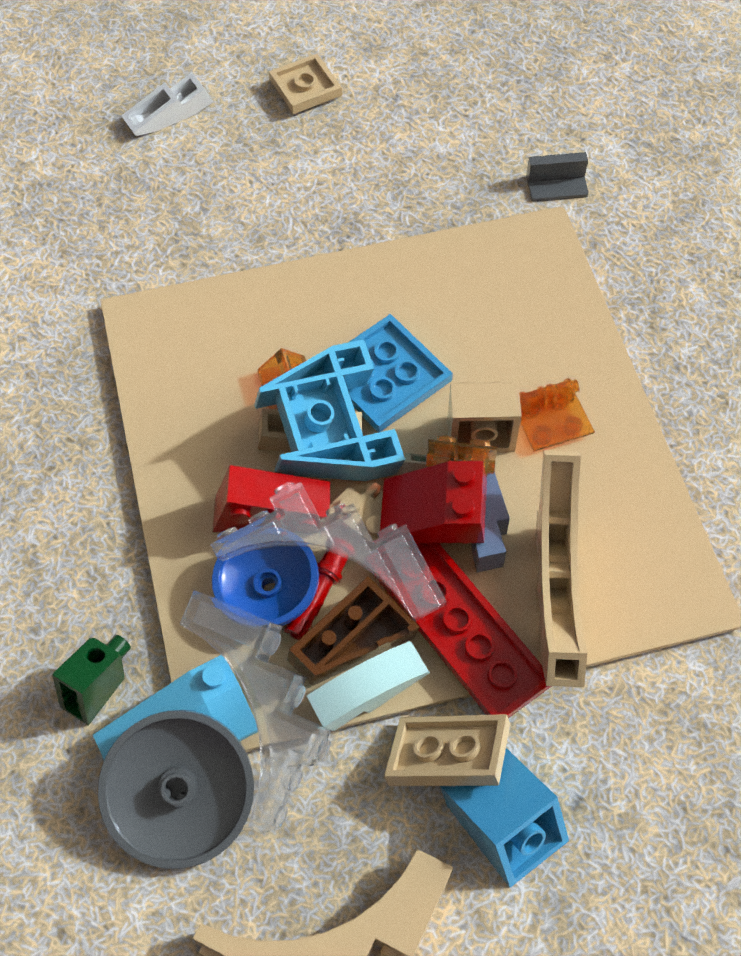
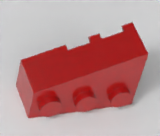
[212,465,330,534]

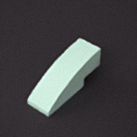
[307,641,430,731]

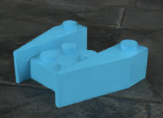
[254,339,405,481]

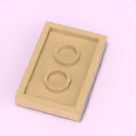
[384,714,510,786]

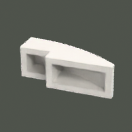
[121,72,213,136]

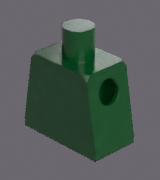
[52,635,131,726]

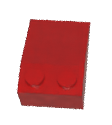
[379,461,487,543]

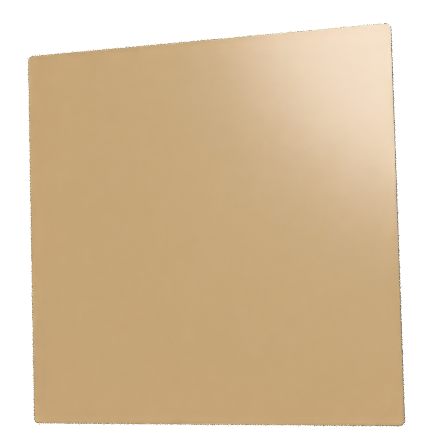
[101,207,741,752]

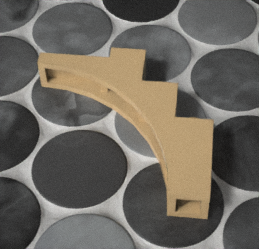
[535,450,588,687]
[193,849,454,956]

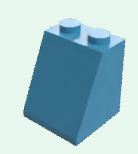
[440,748,569,888]

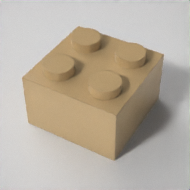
[447,381,522,453]

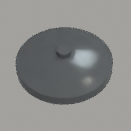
[98,710,254,869]

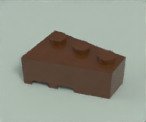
[287,576,420,686]

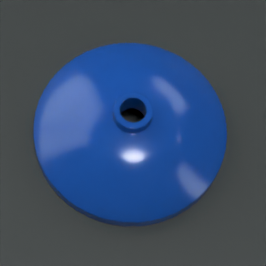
[212,528,319,630]

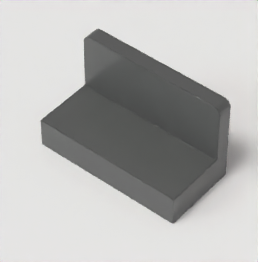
[526,152,589,202]

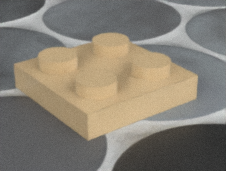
[269,53,342,114]

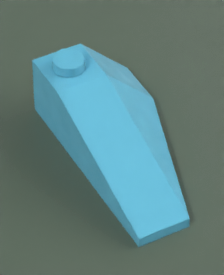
[93,654,260,760]

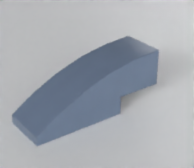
[471,460,510,573]

